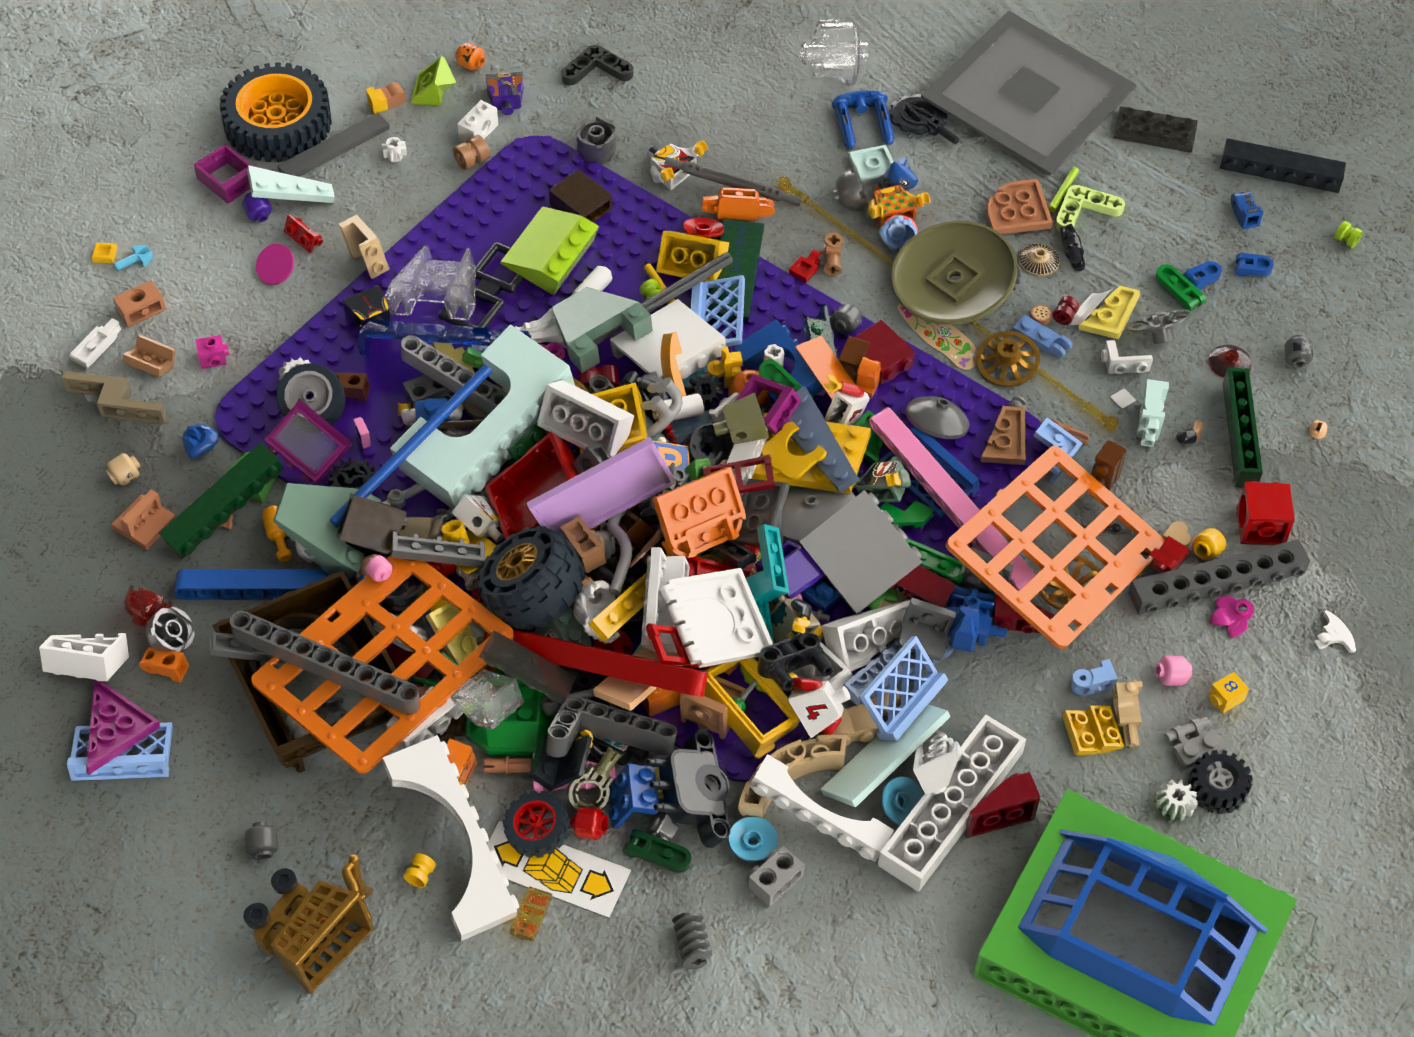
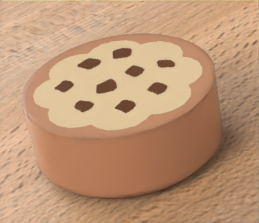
[1030,305,1052,325]

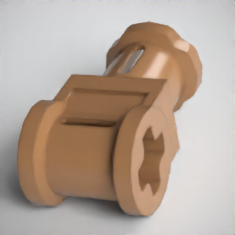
[823,232,843,276]

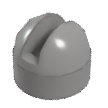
[1009,396,1027,410]

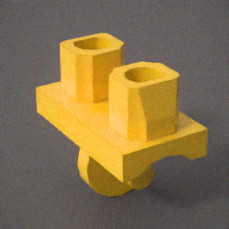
[707,346,743,388]

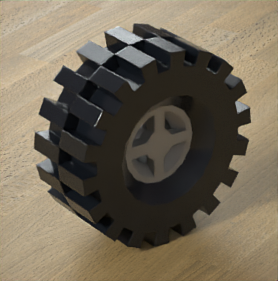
[1188,750,1253,814]

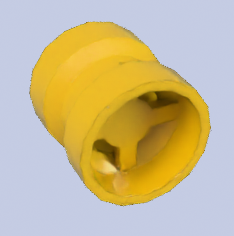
[403,853,436,888]

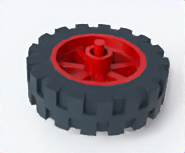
[503,791,571,858]

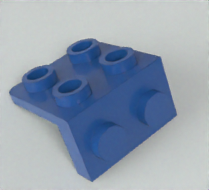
[609,763,659,828]

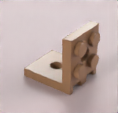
[680,676,747,740]

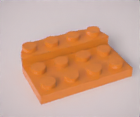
[652,467,746,557]

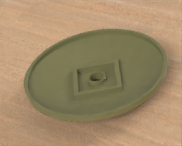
[891,221,1017,325]

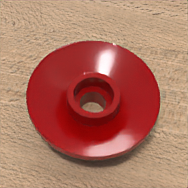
[683,218,724,238]

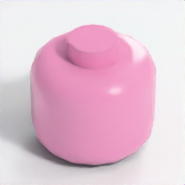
[366,555,392,582]

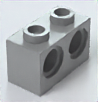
[748,846,805,907]

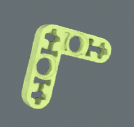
[1055,185,1125,232]

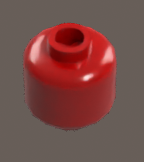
[570,807,608,840]

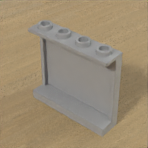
[799,490,923,614]

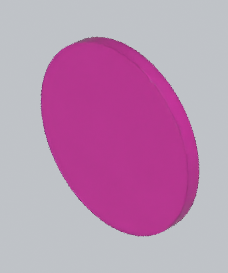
[256,244,294,285]

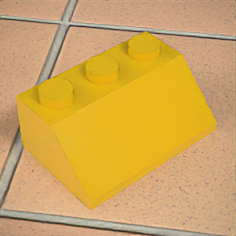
[656,231,729,282]

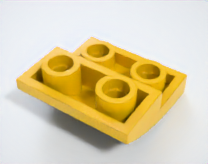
[1062,706,1124,756]

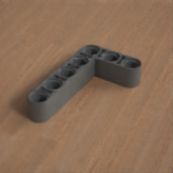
[546,696,677,757]

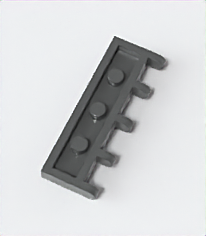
[391,531,485,567]

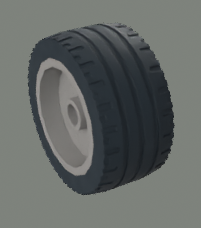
[277,363,345,432]

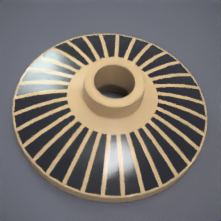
[1019,244,1060,276]

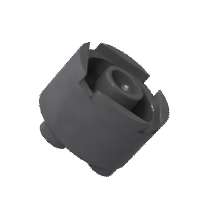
[576,117,617,165]

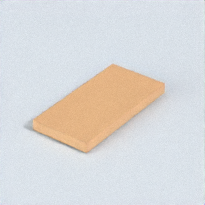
[593,647,681,711]

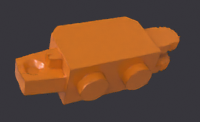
[702,188,775,222]

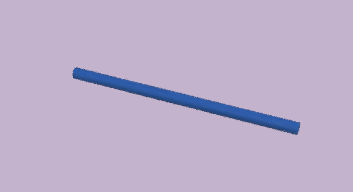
[329,364,492,527]

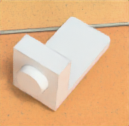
[1101,340,1153,374]

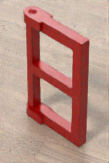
[646,623,712,668]

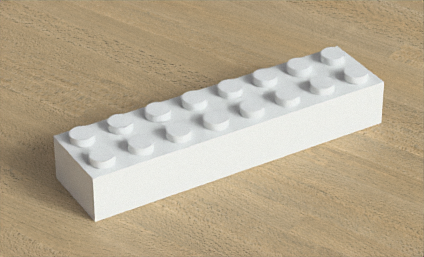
[878,715,1026,892]

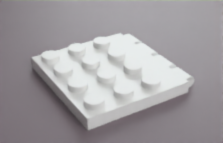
[660,568,773,668]

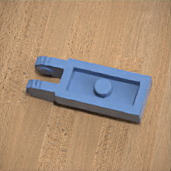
[1012,315,1073,358]

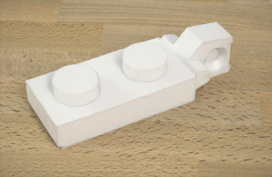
[69,318,121,369]

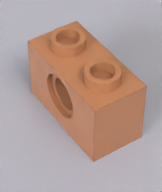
[113,280,166,327]

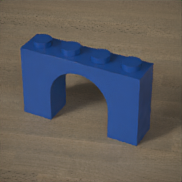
[734,319,824,405]

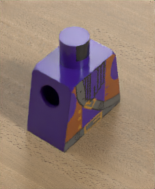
[486,72,524,115]

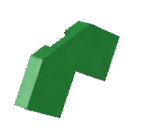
[879,500,934,528]

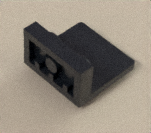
[529,734,592,791]

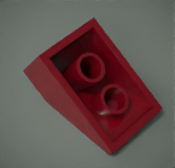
[965,772,1041,839]

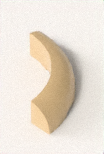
[738,734,847,819]

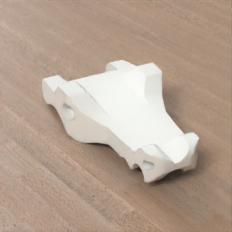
[515,308,566,348]

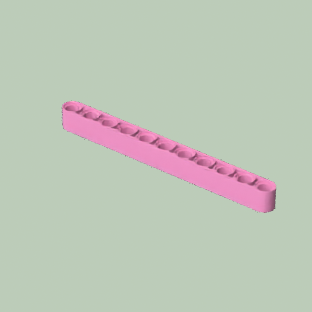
[869,407,1035,592]

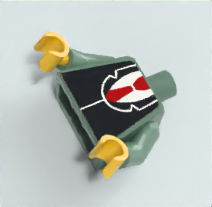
[853,456,911,502]

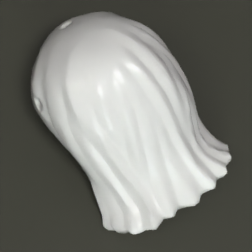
[573,580,620,644]

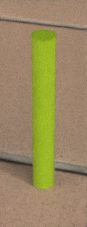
[1048,167,1079,212]

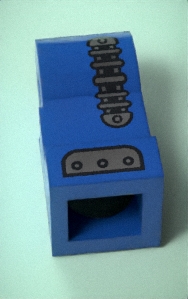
[1231,191,1263,229]

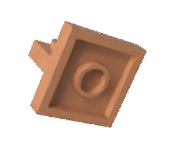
[111,489,176,550]

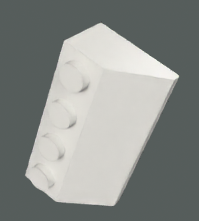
[537,380,634,457]

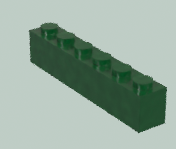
[1222,368,1263,488]
[159,443,283,559]

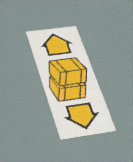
[487,821,631,917]

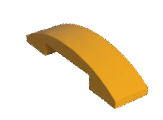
[660,332,699,418]

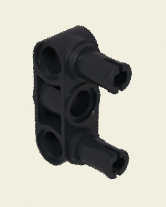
[757,633,834,691]

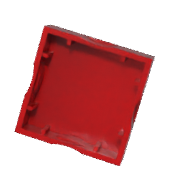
[485,431,580,540]

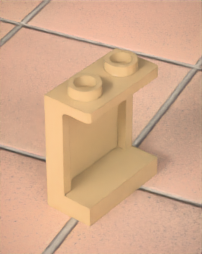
[339,214,390,279]

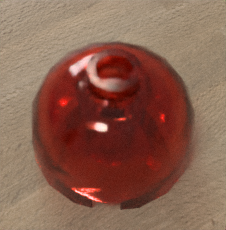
[124,585,173,627]

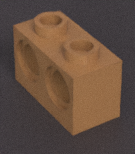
[560,516,607,574]

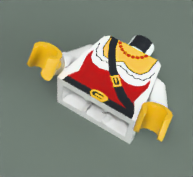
[647,140,708,191]

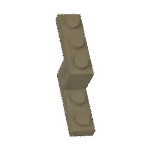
[62,371,167,424]

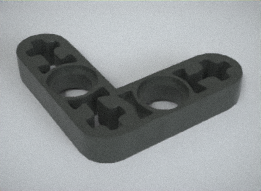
[561,45,634,86]

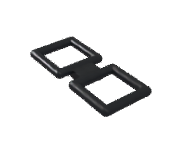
[438,242,525,336]

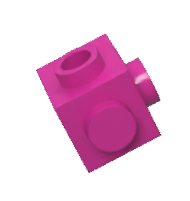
[195,335,229,369]

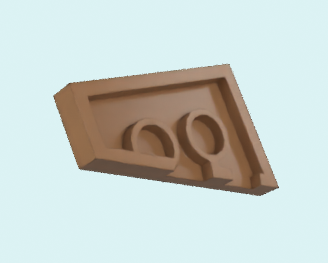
[981,406,1026,465]

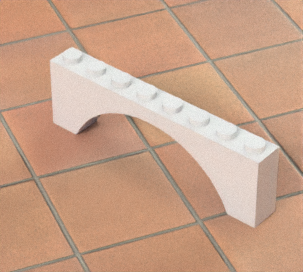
[383,735,519,941]

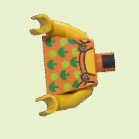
[867,182,931,229]

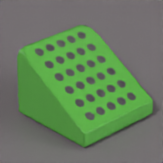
[685,458,710,482]

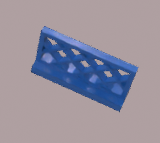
[879,427,979,519]

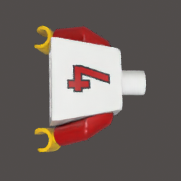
[823,374,869,425]
[788,673,850,738]

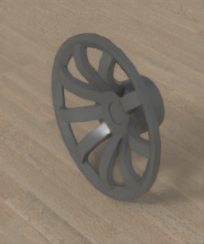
[1128,309,1191,344]

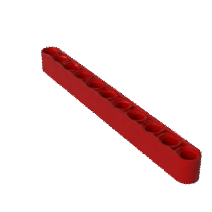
[483,629,708,697]

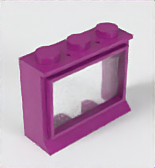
[264,399,352,485]

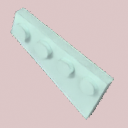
[247,166,335,203]

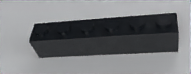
[1220,138,1346,193]

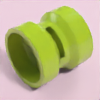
[1334,221,1363,248]
[639,279,662,300]

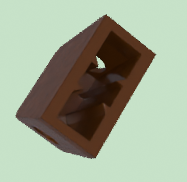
[619,509,663,554]

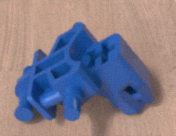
[947,585,1007,652]

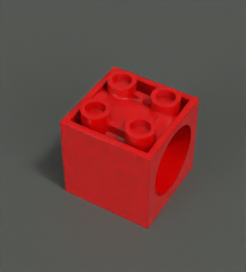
[1236,481,1295,545]

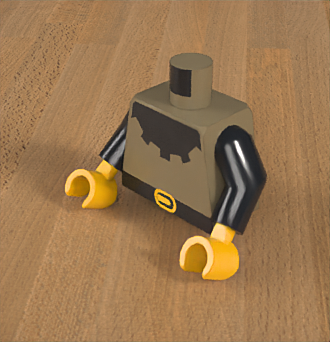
[770,595,820,643]

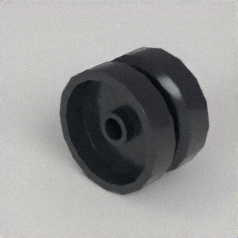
[380,574,428,616]

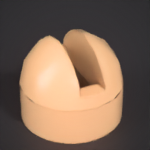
[1308,420,1327,439]

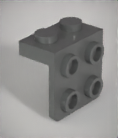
[898,598,956,661]

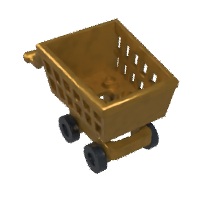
[243,854,374,994]

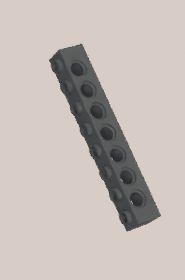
[1128,539,1310,615]

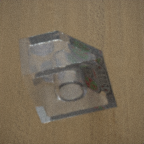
[450,670,524,730]

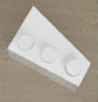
[39,633,129,681]

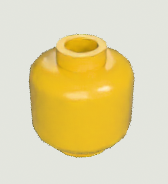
[1192,528,1226,561]

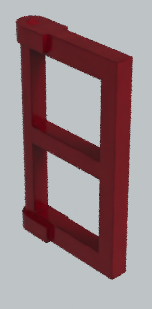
[703,454,775,494]

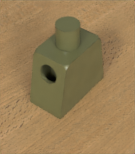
[713,393,769,444]

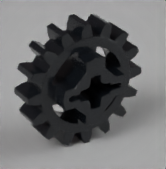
[328,457,376,494]

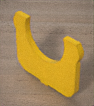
[762,421,827,480]

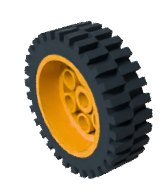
[220,62,332,162]

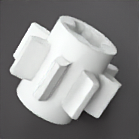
[382,137,407,162]

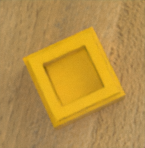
[91,242,118,264]

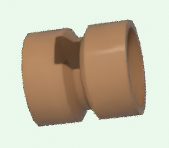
[452,135,490,170]

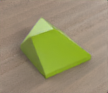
[410,56,456,106]

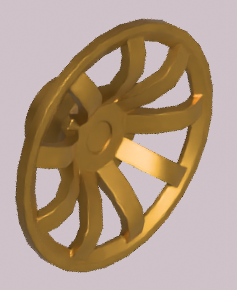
[976,331,1040,387]
[1037,555,1100,610]

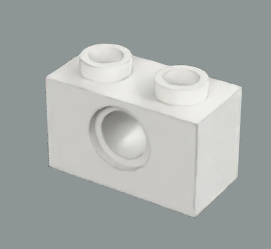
[457,100,498,143]

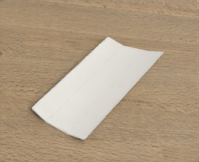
[1069,289,1112,325]

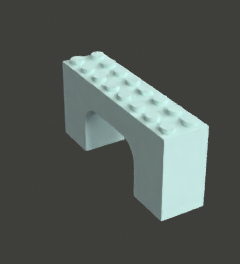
[390,324,575,510]

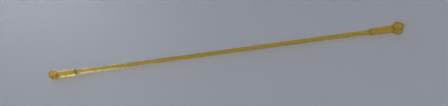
[778,177,1119,431]

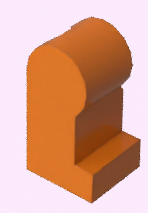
[856,357,881,399]
[139,647,190,683]

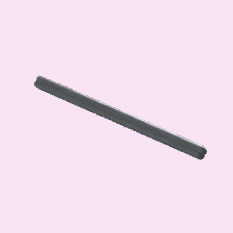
[593,252,733,345]

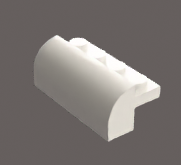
[641,547,690,652]

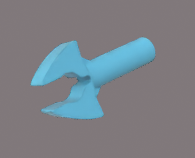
[114,245,153,271]

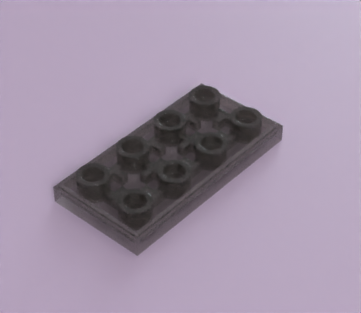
[1113,106,1198,153]
[479,630,577,703]

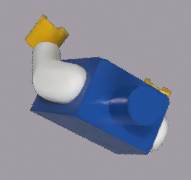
[398,398,465,433]

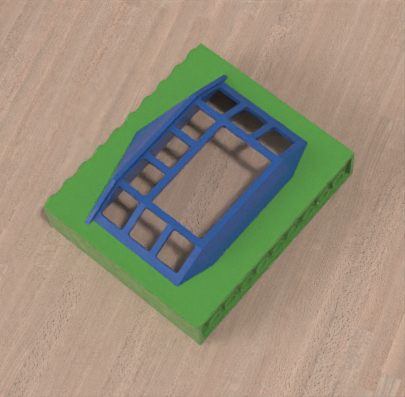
[973,790,1297,1037]

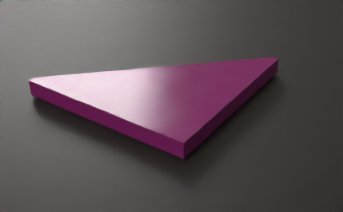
[86,679,160,775]

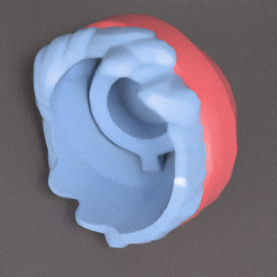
[879,215,918,252]

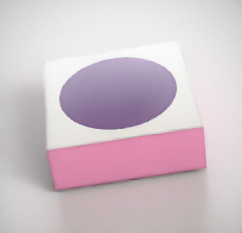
[353,417,371,448]

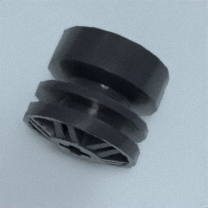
[681,423,734,466]

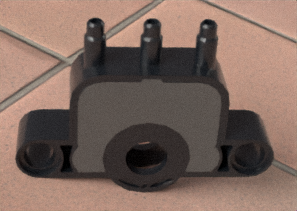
[646,729,731,848]

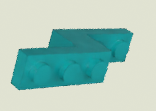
[745,524,789,644]

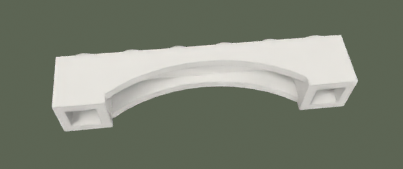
[749,754,894,862]

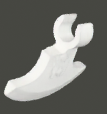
[1314,610,1356,653]

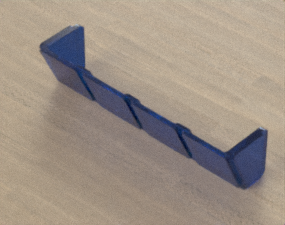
[358,320,532,359]

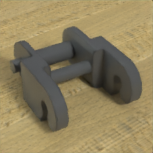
[318,697,347,724]

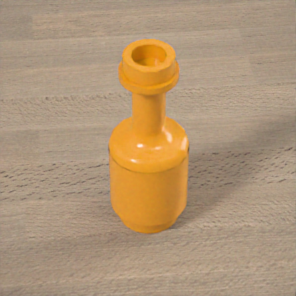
[262,505,292,563]

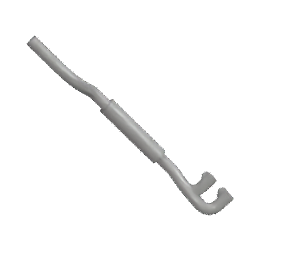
[607,377,683,595]

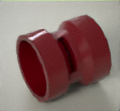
[1052,296,1080,325]

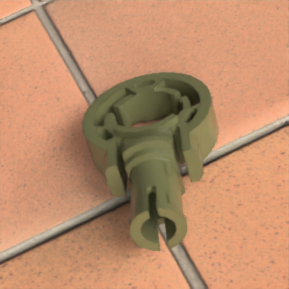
[567,747,621,810]

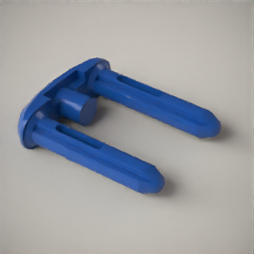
[832,90,895,149]

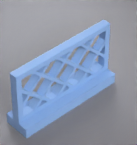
[691,275,745,347]
[859,636,948,741]
[67,722,173,781]

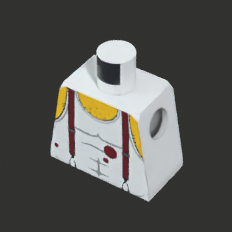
[452,495,505,543]

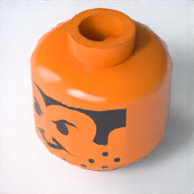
[455,43,485,71]

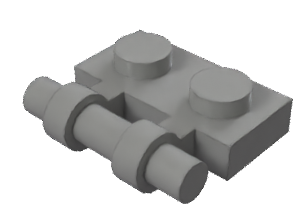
[1164,717,1227,770]

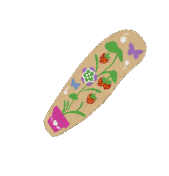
[897,303,978,370]

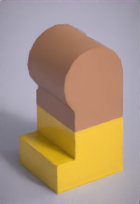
[366,82,406,114]

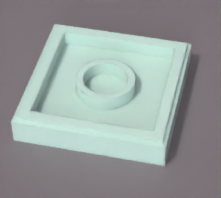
[848,145,893,185]

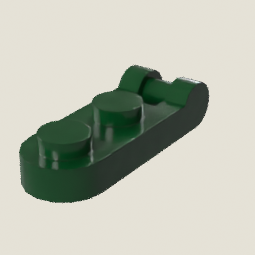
[622,829,691,873]

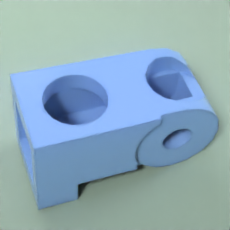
[1071,659,1118,696]

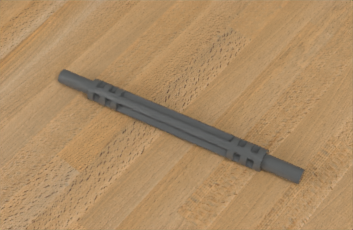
[664,157,802,206]

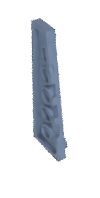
[769,386,859,493]
[843,639,954,706]

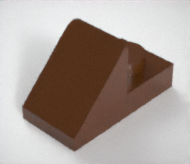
[839,336,870,384]

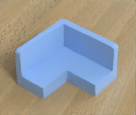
[1033,418,1083,484]

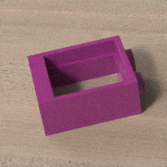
[194,144,254,204]
[734,374,801,435]

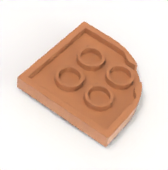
[987,179,1053,234]

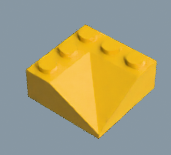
[580,383,647,455]

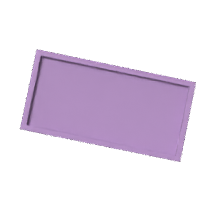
[527,437,677,533]

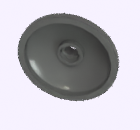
[906,396,970,439]

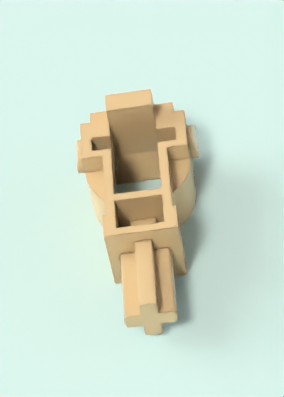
[1112,679,1143,749]

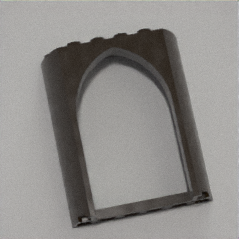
[212,571,412,773]

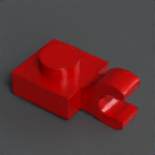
[789,249,821,283]

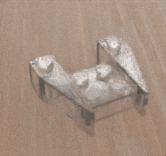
[384,245,476,320]

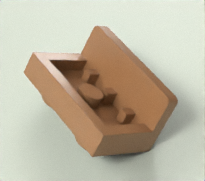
[122,335,175,377]

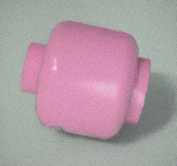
[1155,656,1192,686]

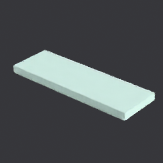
[821,704,950,807]

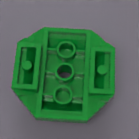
[466,669,561,757]

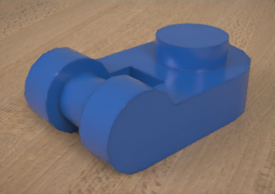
[1235,253,1274,276]
[1183,261,1222,290]

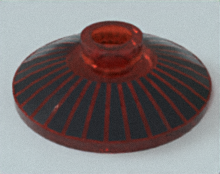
[1209,345,1252,378]

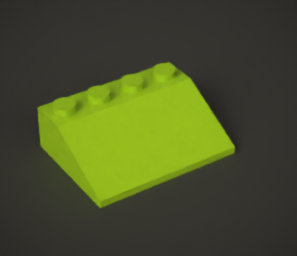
[500,207,599,295]

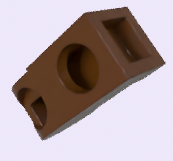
[334,372,370,402]

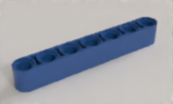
[174,569,330,600]

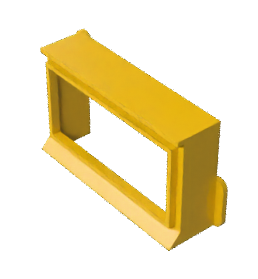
[704,658,800,759]

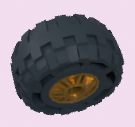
[477,526,585,631]

